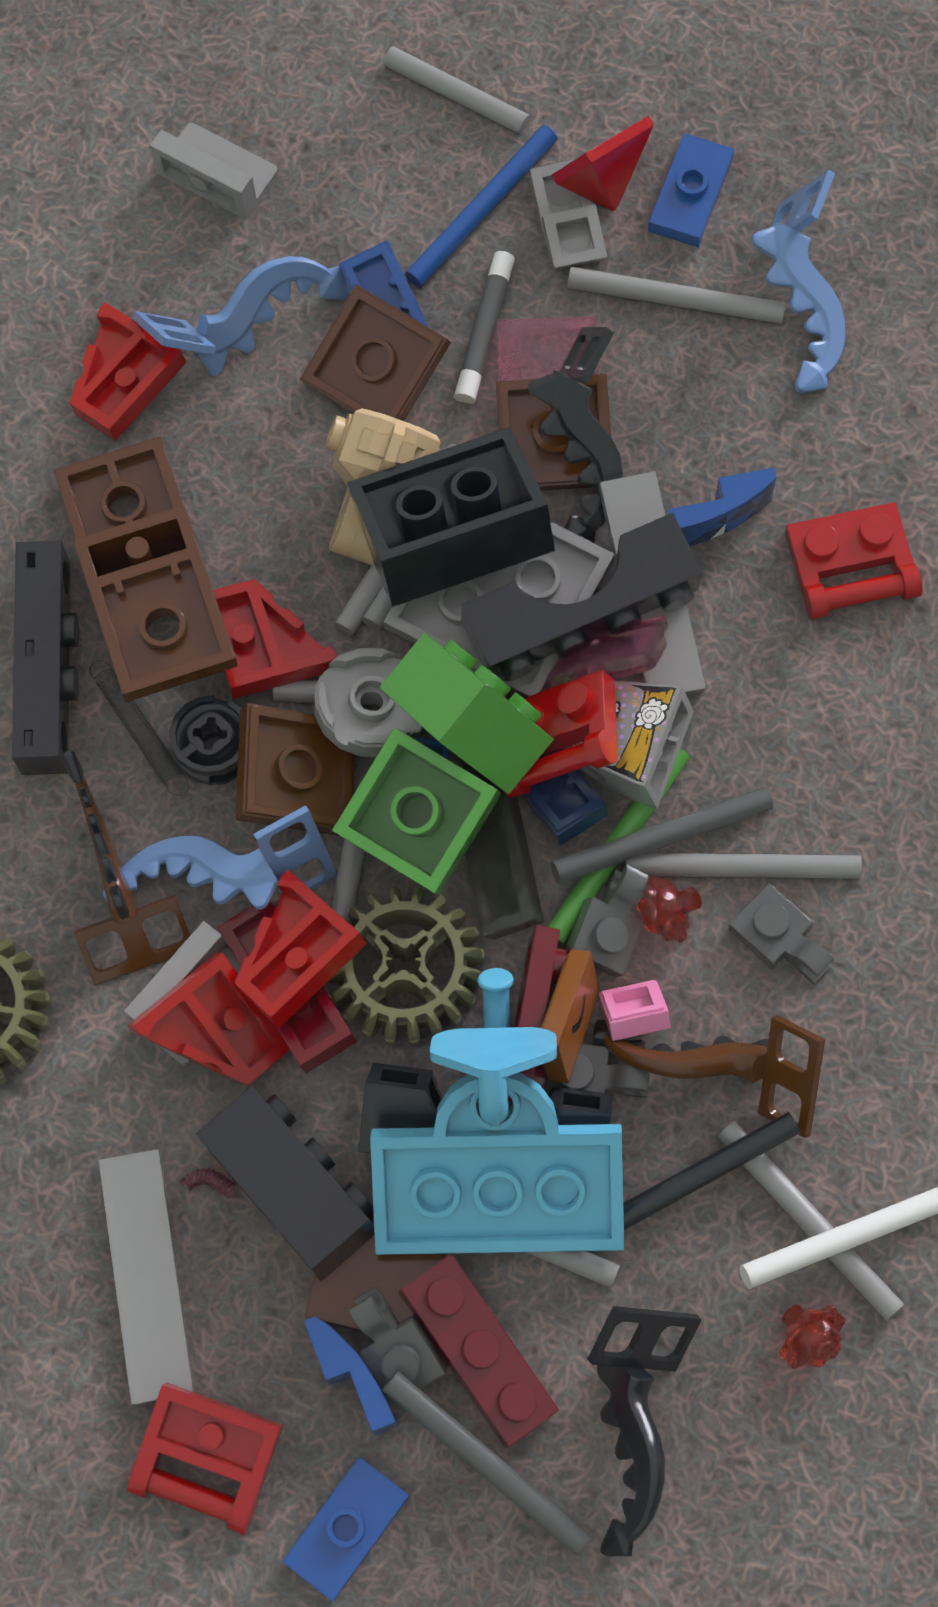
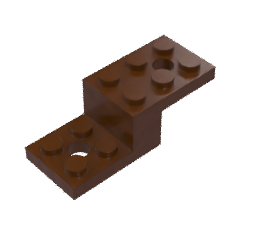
[54,436,238,703]

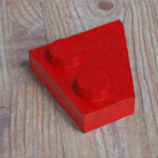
[69,302,187,441]
[213,579,337,699]
[234,870,367,1028]
[127,953,290,1086]

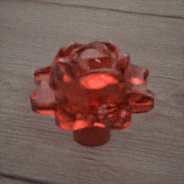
[637,876,702,943]
[779,1304,846,1369]

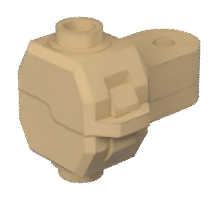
[325,408,441,566]

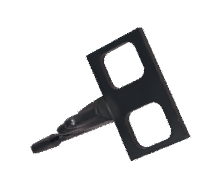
[527,327,623,543]
[587,1306,702,1556]

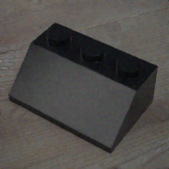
[347,427,555,607]

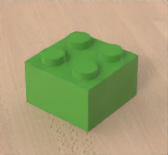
[379,632,554,794]
[332,727,502,894]

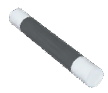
[454,251,515,404]

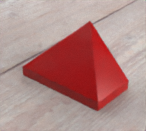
[552,115,654,211]

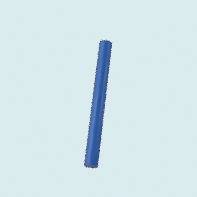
[405,125,558,288]

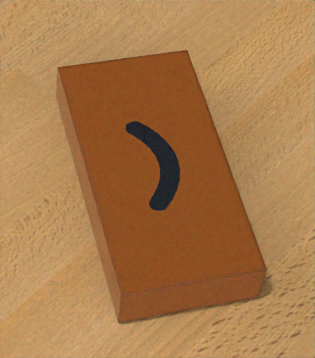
[541,949,600,1083]

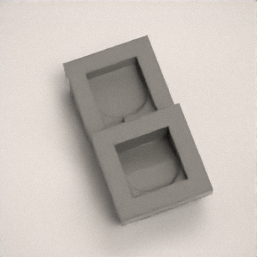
[529,160,607,271]

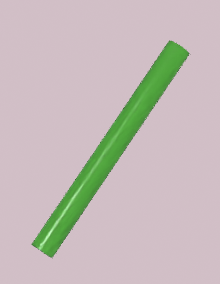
[547,748,690,946]

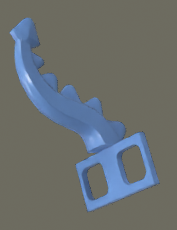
[751,169,846,393]
[133,256,350,376]
[103,805,337,910]

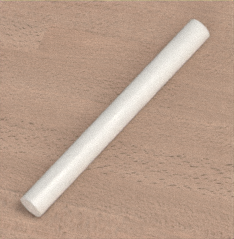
[739,1187,938,1289]

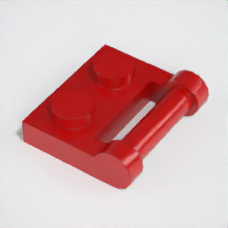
[785,502,923,620]
[504,669,618,798]
[127,1382,284,1535]

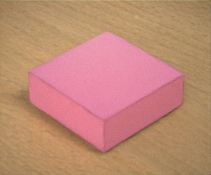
[599,980,671,1041]

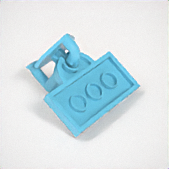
[370,968,624,1255]

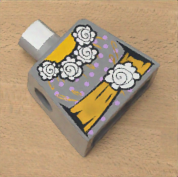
[565,681,694,809]

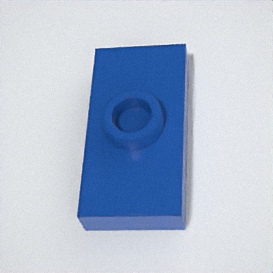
[648,133,735,248]
[339,240,429,328]
[282,1456,410,1602]

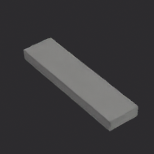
[599,471,706,696]
[98,1149,195,1406]

